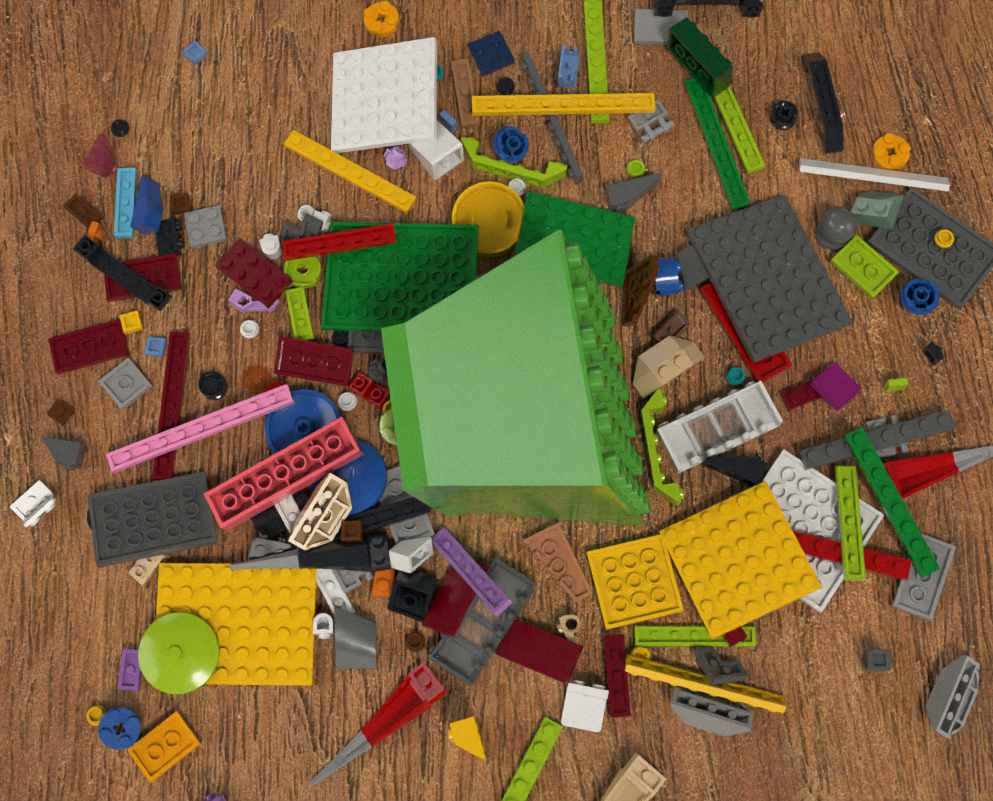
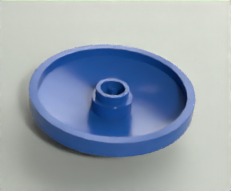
[265,389,341,454]
[311,441,388,517]

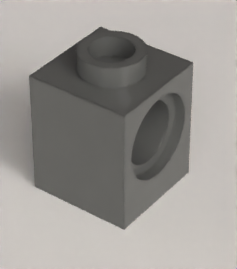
[863,649,891,672]

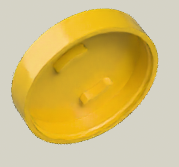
[452,181,524,257]

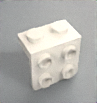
[10,479,56,527]
[561,680,609,732]

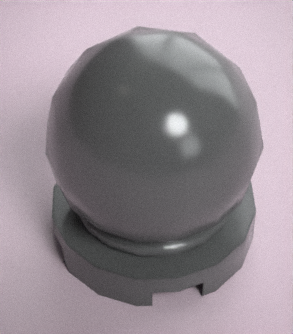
[815,206,857,251]

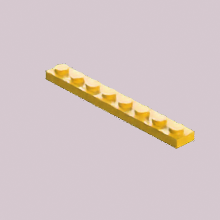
[284,130,417,214]
[625,654,786,713]

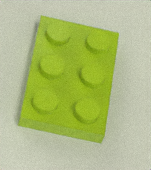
[830,235,899,299]

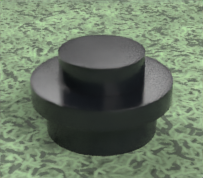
[497,77,515,95]
[111,119,130,137]
[332,331,349,347]

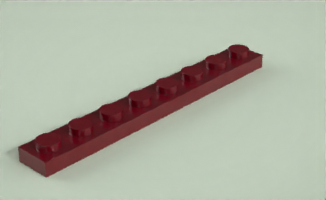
[152,332,190,481]

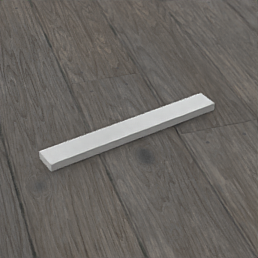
[799,158,950,191]
[275,495,356,616]

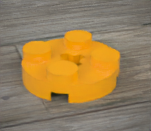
[363,1,399,37]
[872,133,911,170]

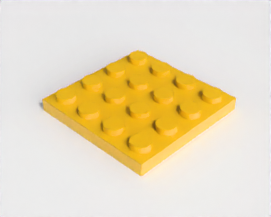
[586,534,684,630]

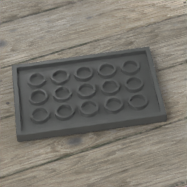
[867,187,993,310]
[87,471,217,568]

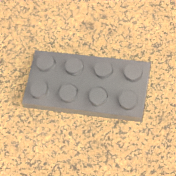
[380,466,435,545]
[891,533,956,621]

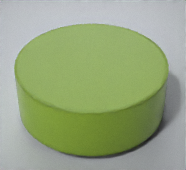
[627,160,645,179]

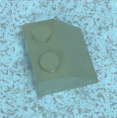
[851,191,904,229]

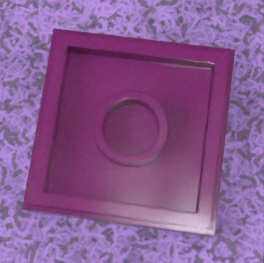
[810,362,862,412]

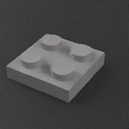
[184,205,228,249]
[98,357,153,410]

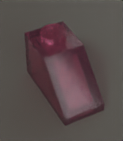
[83,133,116,179]

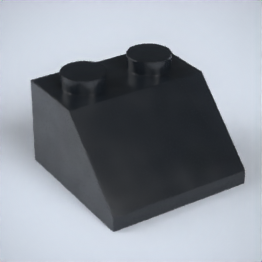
[387,570,440,622]

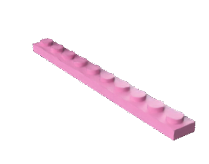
[106,384,295,473]

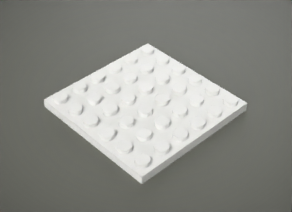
[331,37,437,153]
[761,449,884,613]

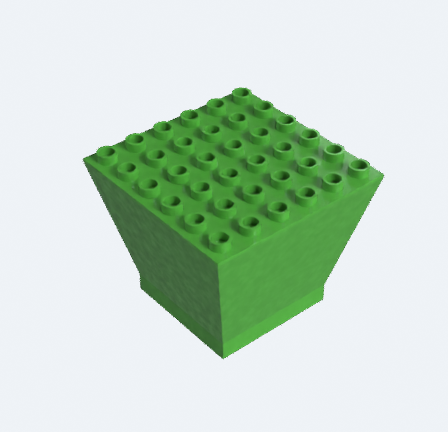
[381,230,651,526]

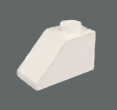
[389,536,433,573]

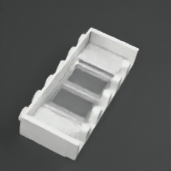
[656,381,783,474]

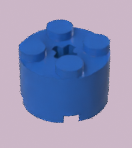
[653,256,683,297]
[98,705,141,750]

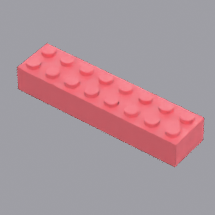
[204,417,364,531]

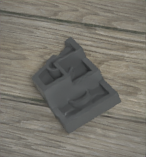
[675,245,709,292]
[335,606,377,669]

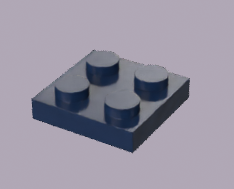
[467,31,515,77]

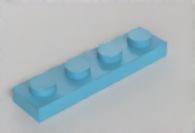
[114,168,137,239]

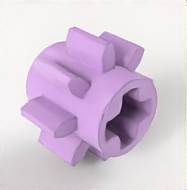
[384,146,407,169]

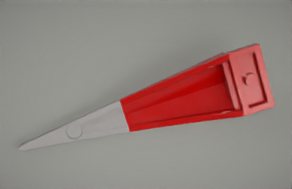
[883,446,993,499]
[309,662,447,786]

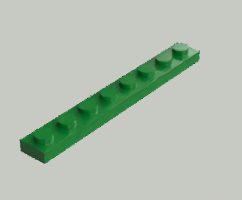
[684,78,751,211]
[843,427,940,578]

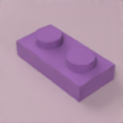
[117,649,142,691]

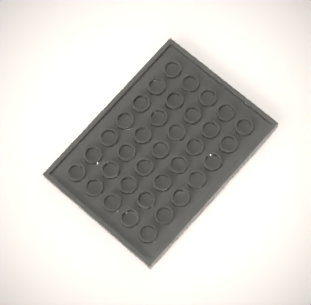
[686,195,853,363]

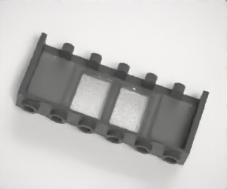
[429,557,537,687]

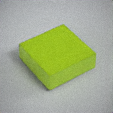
[884,377,909,392]

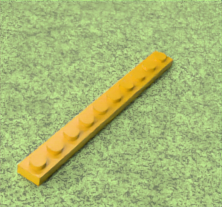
[472,93,656,116]

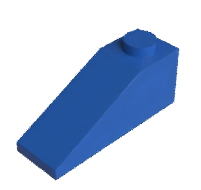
[130,176,162,234]

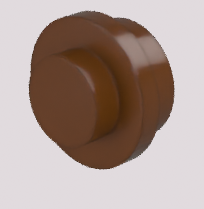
[405,632,425,652]

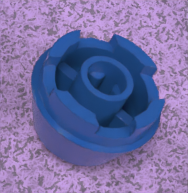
[493,126,529,163]
[901,278,939,315]

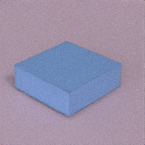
[182,40,208,65]
[439,110,457,134]
[144,336,168,358]

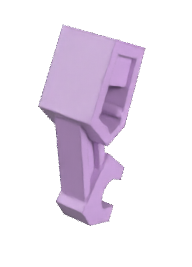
[228,289,280,314]

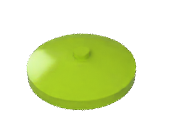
[138,612,220,694]

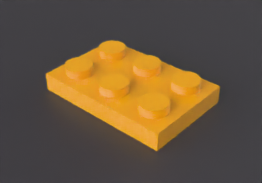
[127,711,201,783]

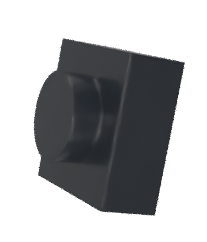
[922,342,944,366]

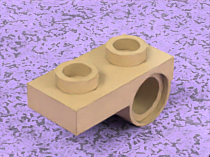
[129,554,170,586]
[556,615,581,644]

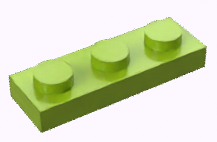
[285,286,315,341]

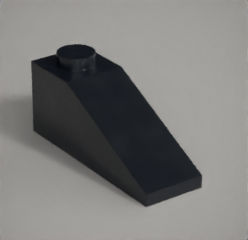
[702,456,768,487]

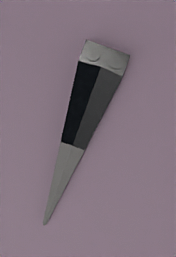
[229,532,391,572]

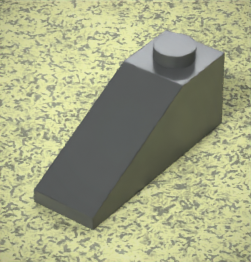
[605,173,661,213]

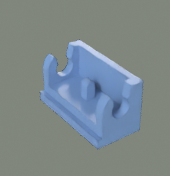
[558,45,580,88]

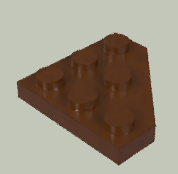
[622,255,659,327]

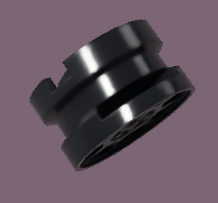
[770,101,798,130]
[198,371,228,401]

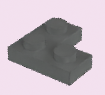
[281,214,324,241]
[693,646,748,685]

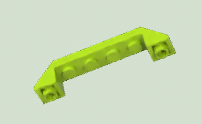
[461,137,567,188]
[640,389,684,506]

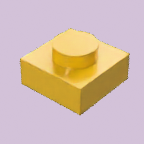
[119,310,144,335]

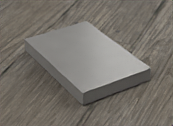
[634,9,688,45]

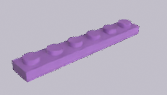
[431,527,512,617]

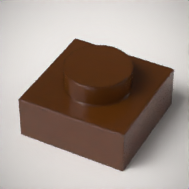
[170,193,191,215]
[47,399,75,426]
[341,521,363,542]

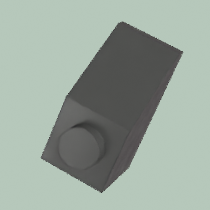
[43,437,87,471]

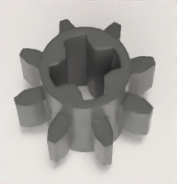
[368,358,388,382]

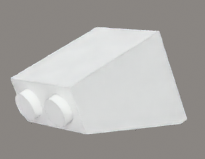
[409,121,464,180]

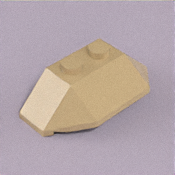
[632,336,705,400]
[288,472,352,550]

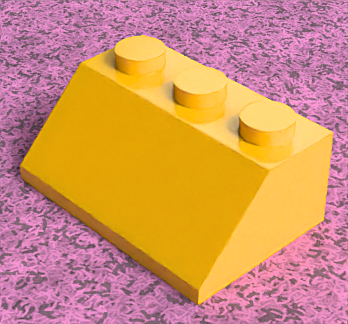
[447,716,487,761]

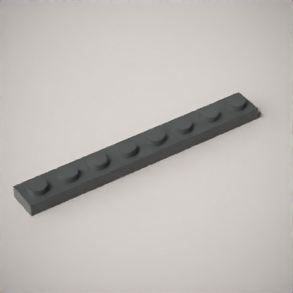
[520,52,583,185]
[799,410,956,471]

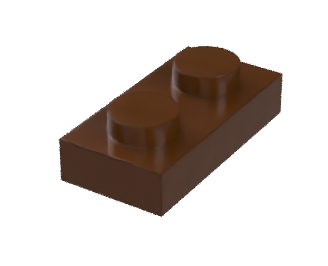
[63,194,104,229]
[651,310,691,343]

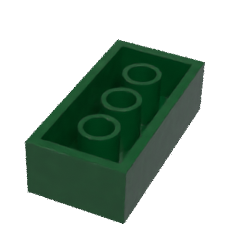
[667,17,733,98]

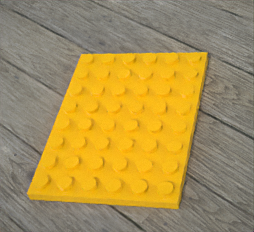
[156,563,317,686]

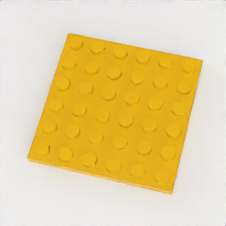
[659,481,822,640]

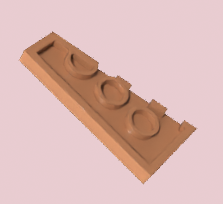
[524,522,594,603]

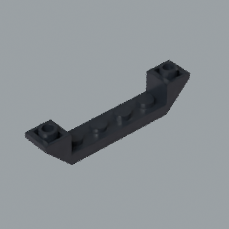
[654,0,763,18]
[801,52,844,154]
[73,235,172,311]

